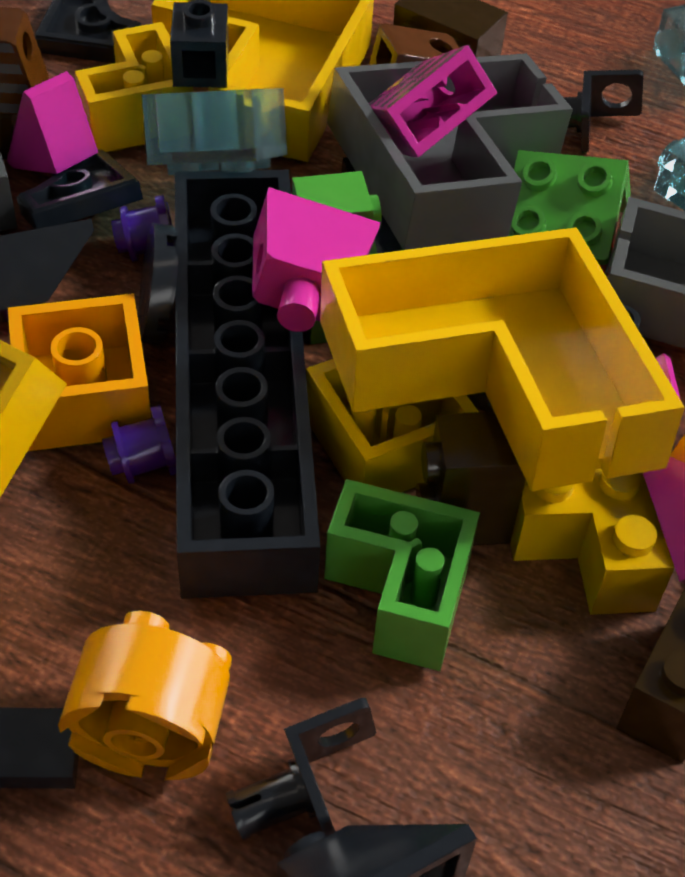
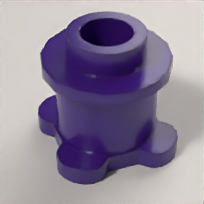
[111,195,175,262]
[102,405,176,484]

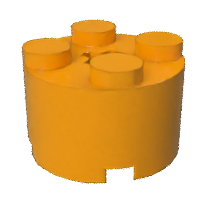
[58,611,232,780]

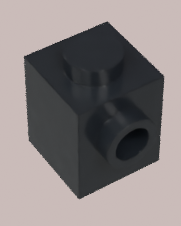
[170,0,229,88]

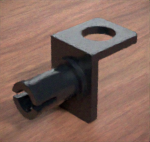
[563,70,643,153]
[226,697,376,840]

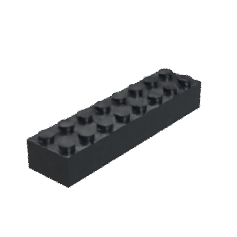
[175,170,320,599]

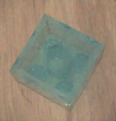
[142,88,287,175]

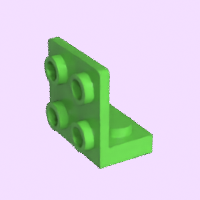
[508,150,631,265]

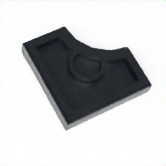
[35,0,141,63]
[16,149,143,229]

